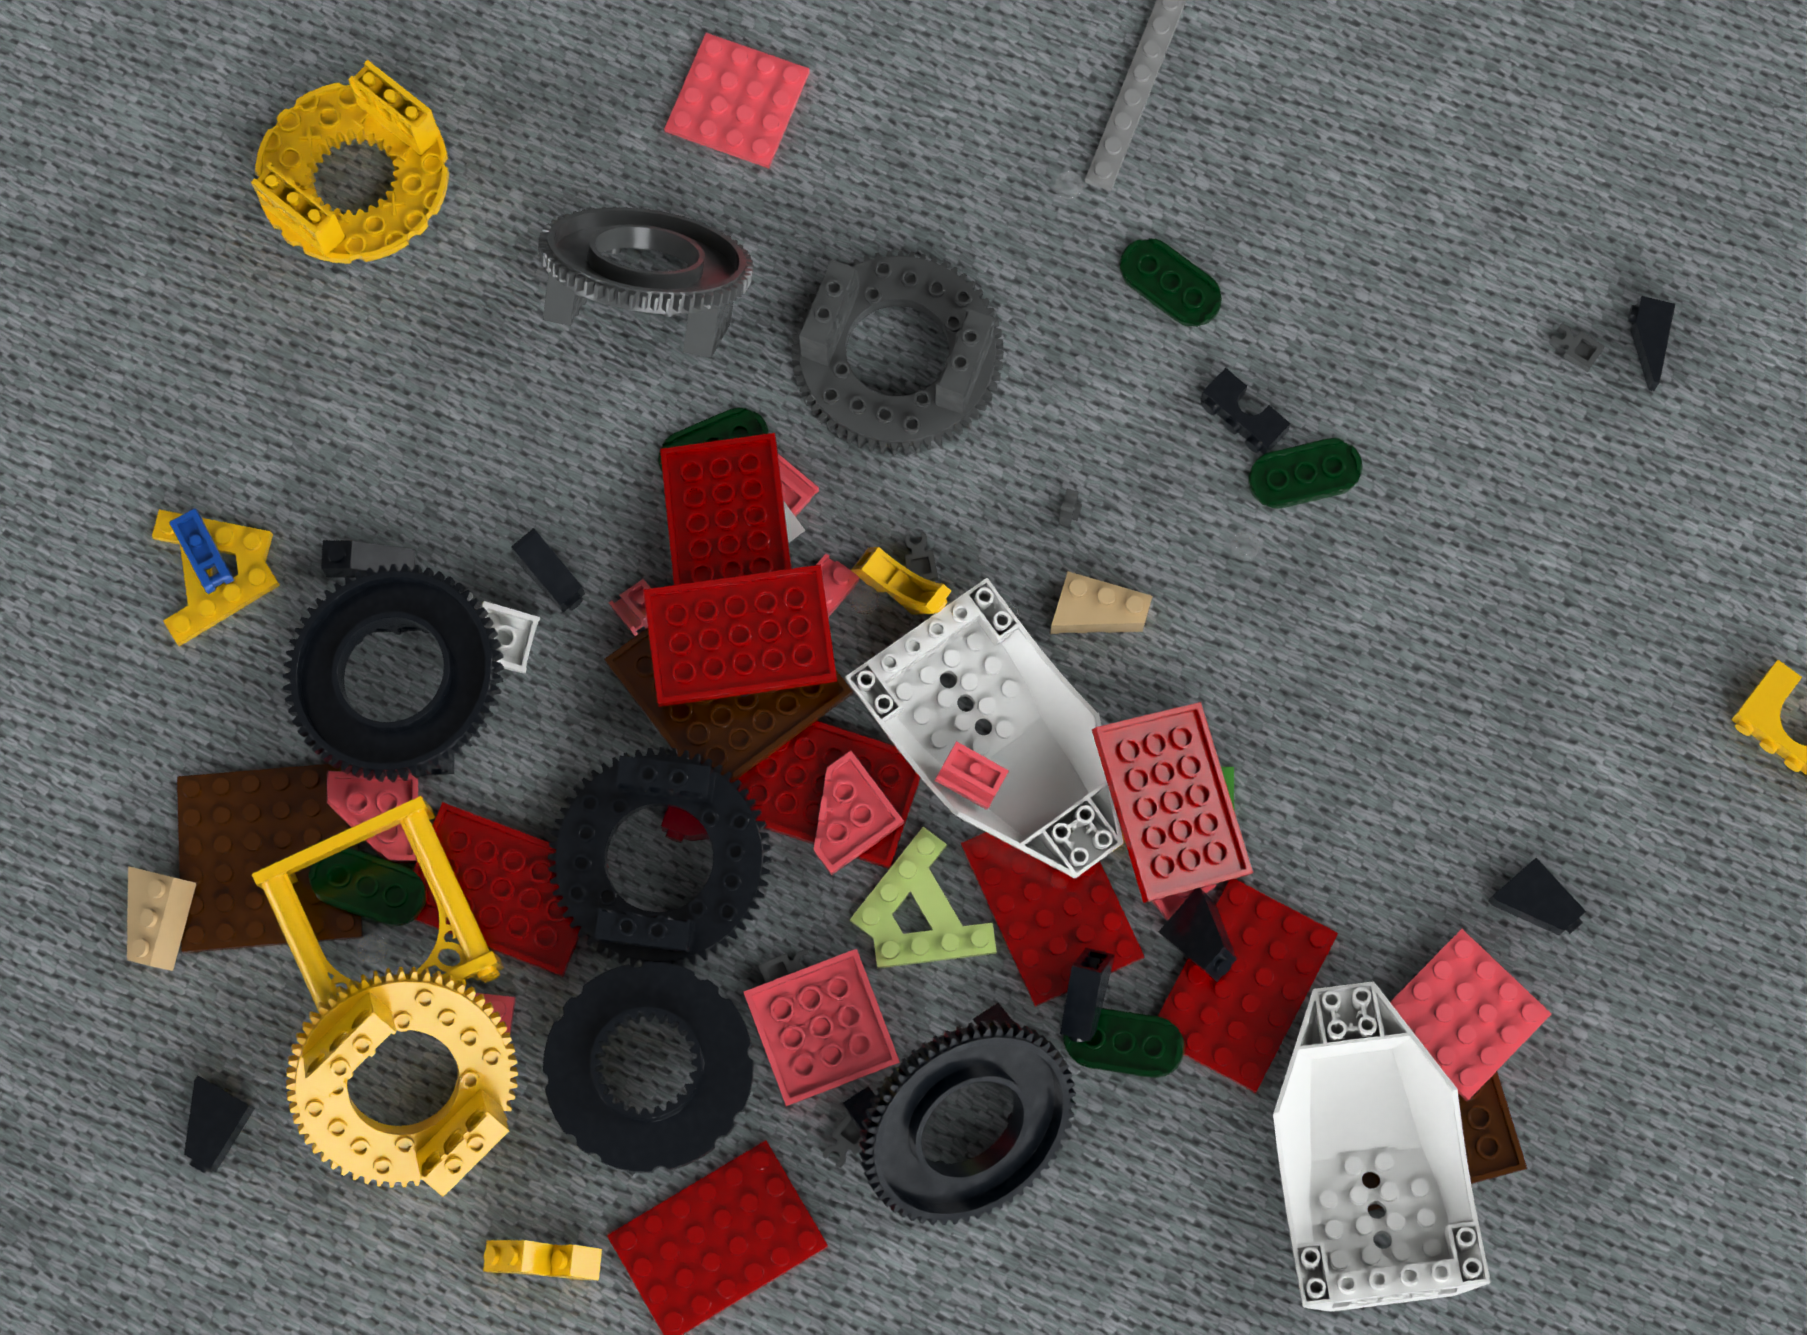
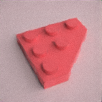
[813,751,904,876]
[327,771,418,863]

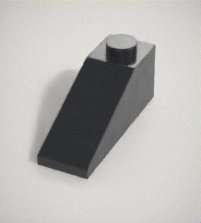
[1628,296,1675,391]
[321,540,415,578]

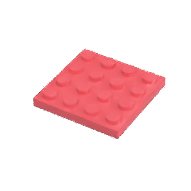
[664,33,810,168]
[1390,929,1551,1101]
[743,949,900,1106]

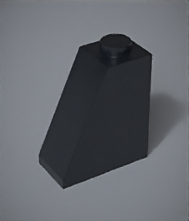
[511,528,585,612]
[1488,858,1586,935]
[1158,888,1237,982]
[1060,948,1115,1042]
[184,1075,255,1174]

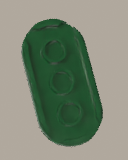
[1120,238,1222,327]
[658,407,769,474]
[1248,438,1363,509]
[309,848,426,926]
[1063,1008,1185,1078]

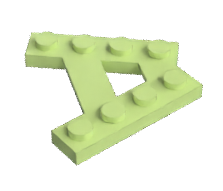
[850,827,997,969]

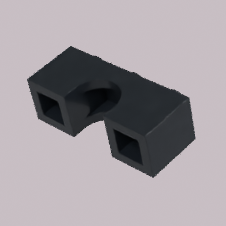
[1201,368,1291,455]

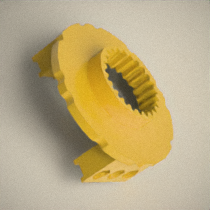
[251,60,449,264]

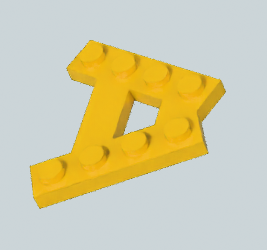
[151,509,280,646]

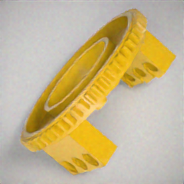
[286,967,518,1197]

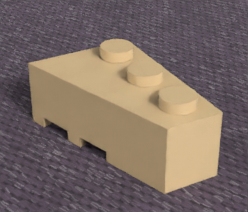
[1050,571,1153,634]
[127,866,197,971]

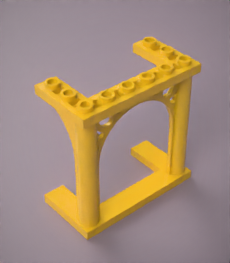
[252,796,504,1013]

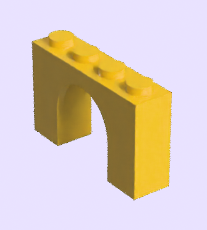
[1731,660,1807,775]

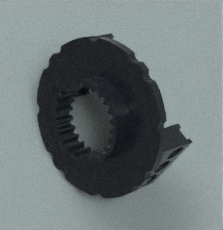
[543,962,754,1176]

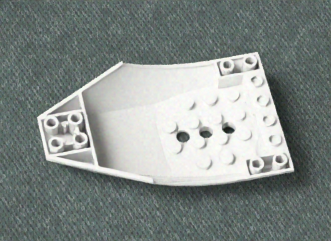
[845,578,1123,878]
[1273,981,1491,1312]

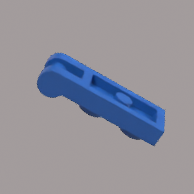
[169,508,235,594]

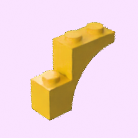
[851,547,951,615]
[483,1240,602,1280]

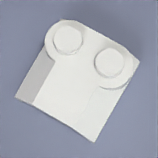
[480,601,540,674]

